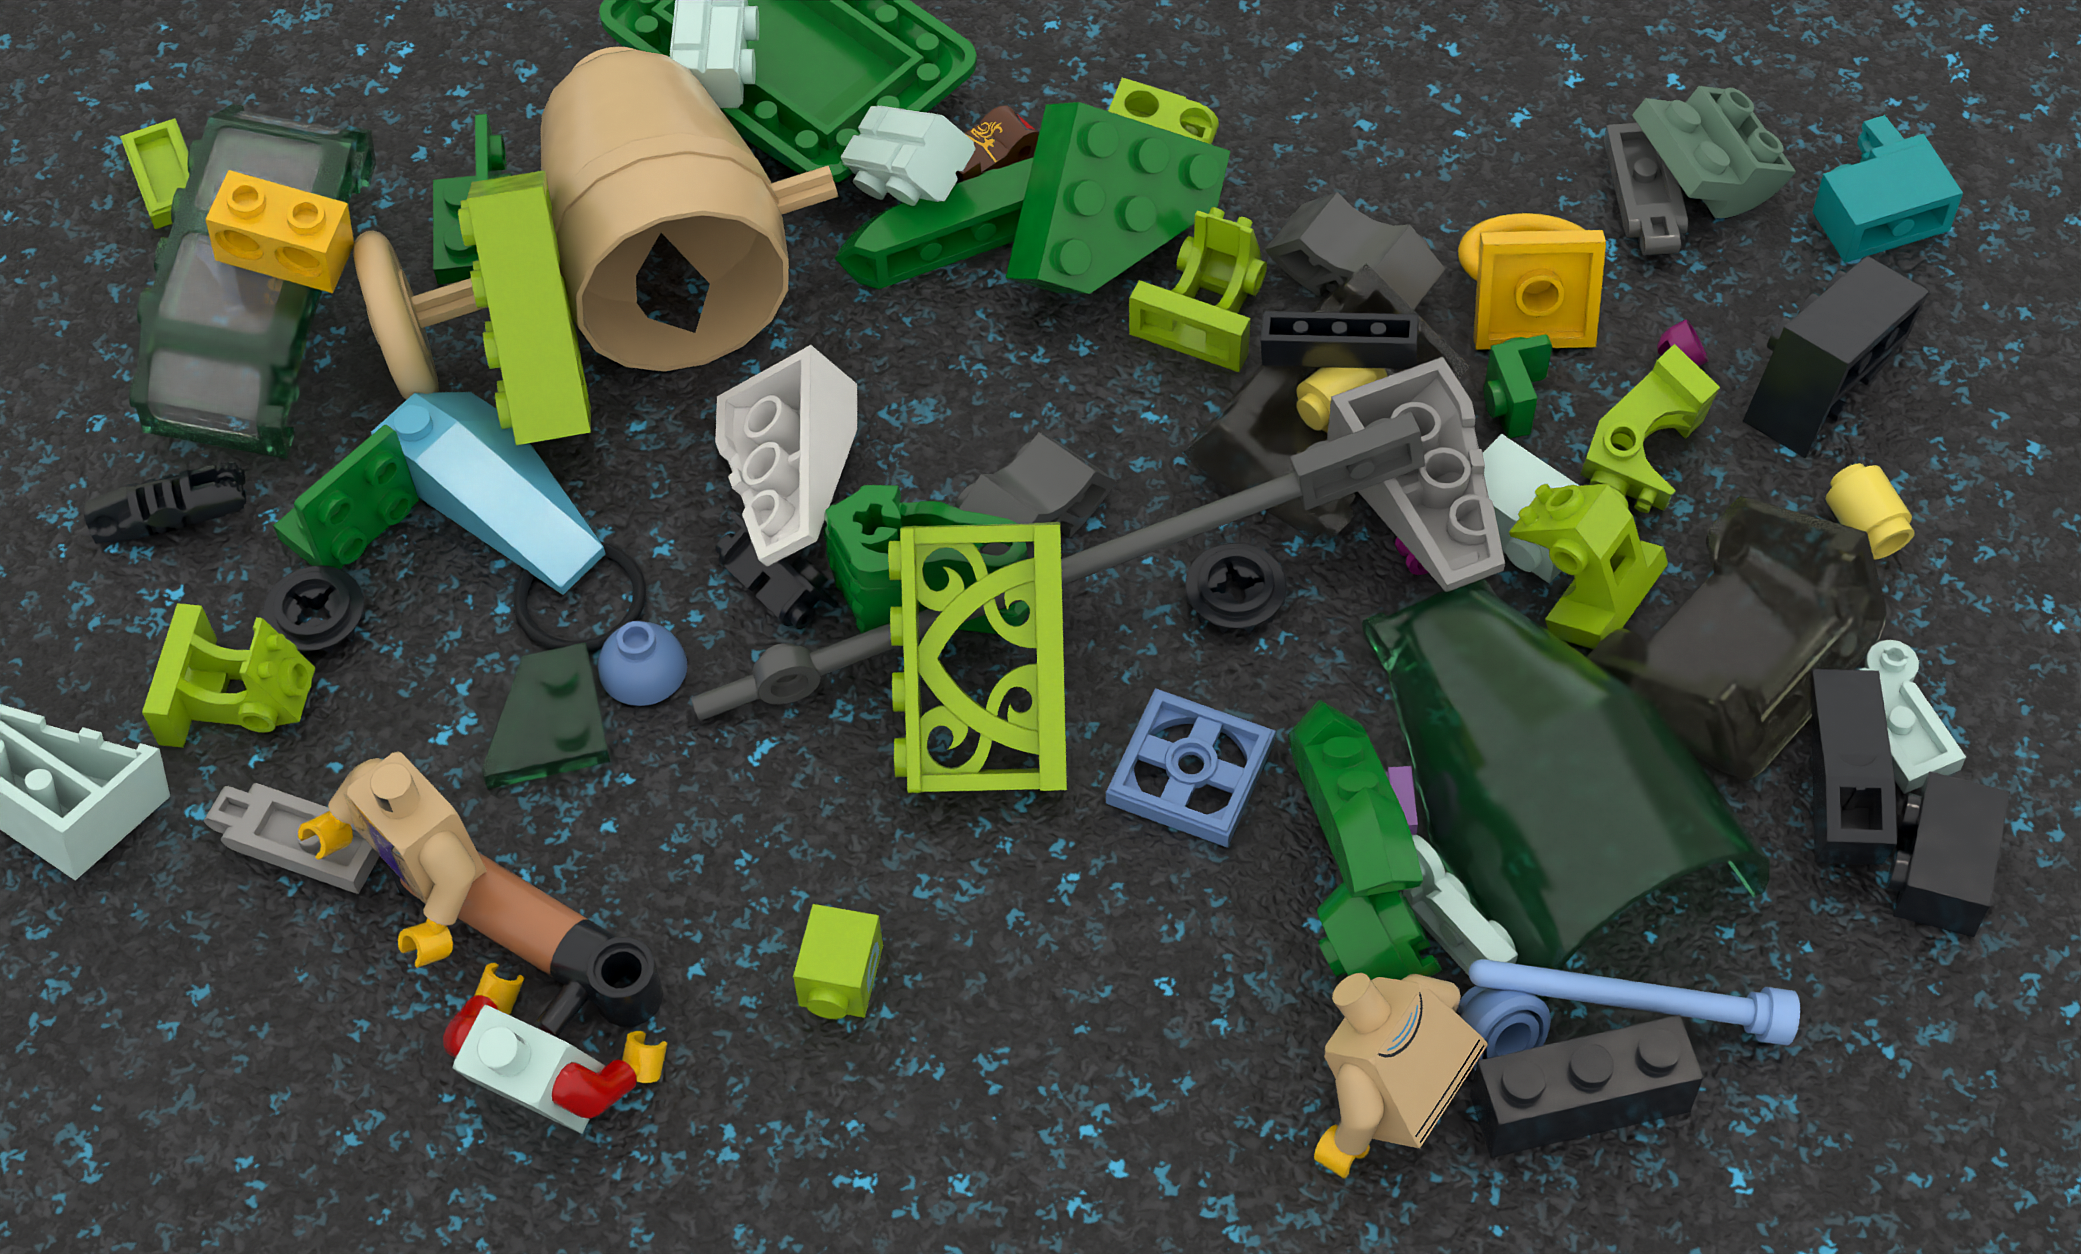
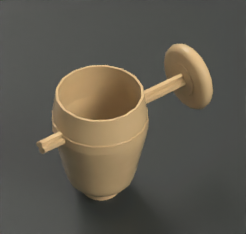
[353,47,838,400]

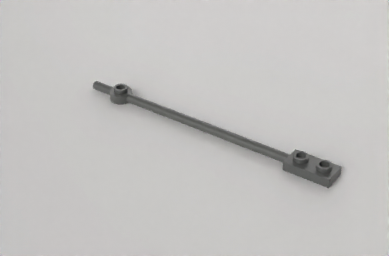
[691,412,1426,721]

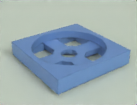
[1106,688,1276,848]

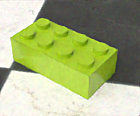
[458,170,591,445]

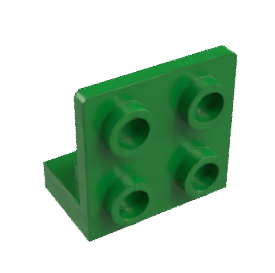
[433,114,513,284]
[273,425,419,569]

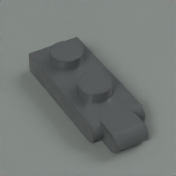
[1604,123,1688,256]

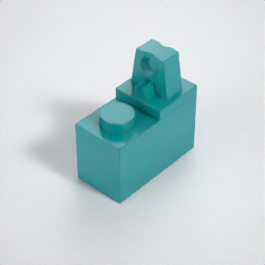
[1812,115,1963,263]

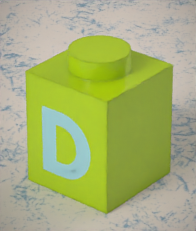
[793,904,883,1019]

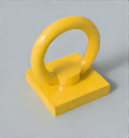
[1458,213,1606,350]

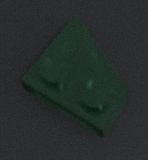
[482,642,611,789]

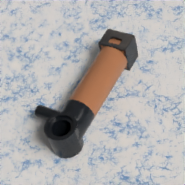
[388,851,663,1038]

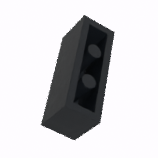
[1470,1015,1704,1158]

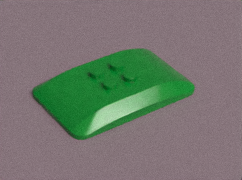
[599,0,977,183]

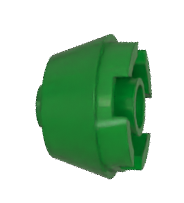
[1317,881,1442,980]

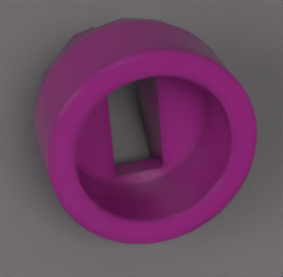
[1657,319,1709,367]

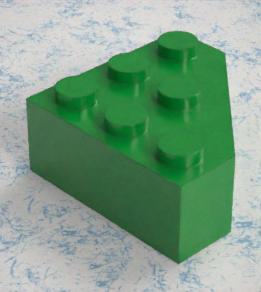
[1006,102,1230,294]

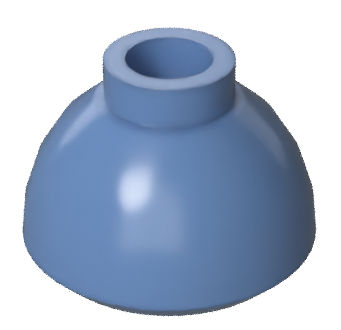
[598,621,687,706]
[1458,986,1551,1071]

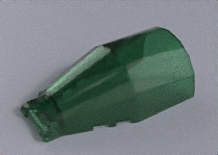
[1362,578,1770,1002]

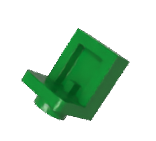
[1483,334,1552,439]

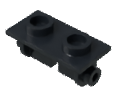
[716,511,838,629]

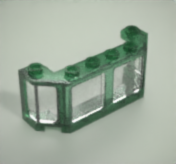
[129,104,376,459]

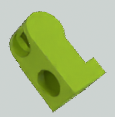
[1108,77,1219,145]

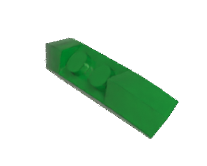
[834,158,1033,289]
[1288,700,1423,898]

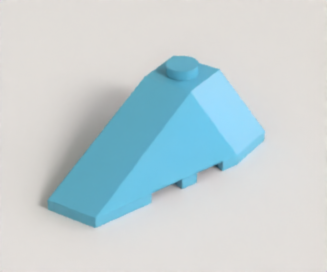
[371,392,606,595]

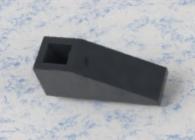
[1810,669,1897,865]

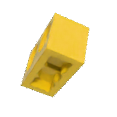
[205,170,354,293]

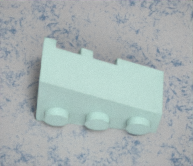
[0,704,170,881]

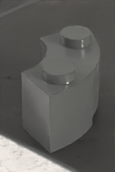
[1264,192,1445,314]
[955,432,1117,559]

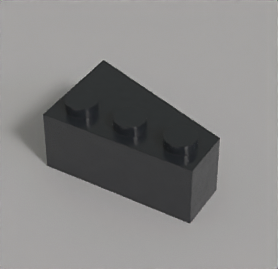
[1743,256,1930,458]

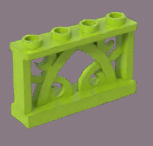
[888,522,1067,793]

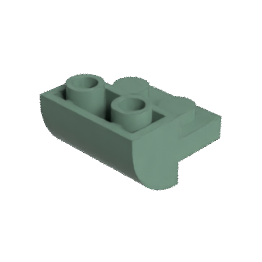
[1632,86,1796,218]

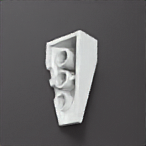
[715,345,857,566]

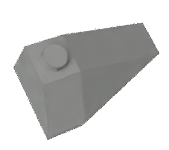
[1327,357,1505,592]

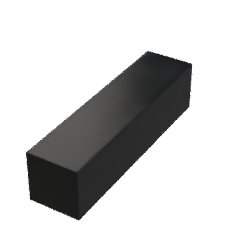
[1260,311,1419,369]

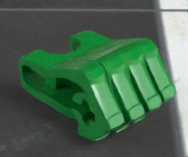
[823,485,1030,634]

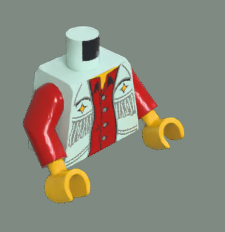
[443,963,667,1134]

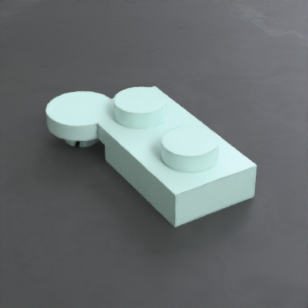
[1860,640,1966,794]
[1403,835,1518,976]

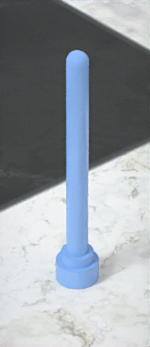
[1468,959,1800,1045]

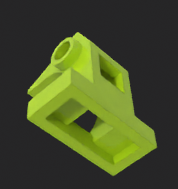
[1129,207,1267,372]
[1580,344,1720,513]
[1509,484,1668,652]
[142,603,315,748]

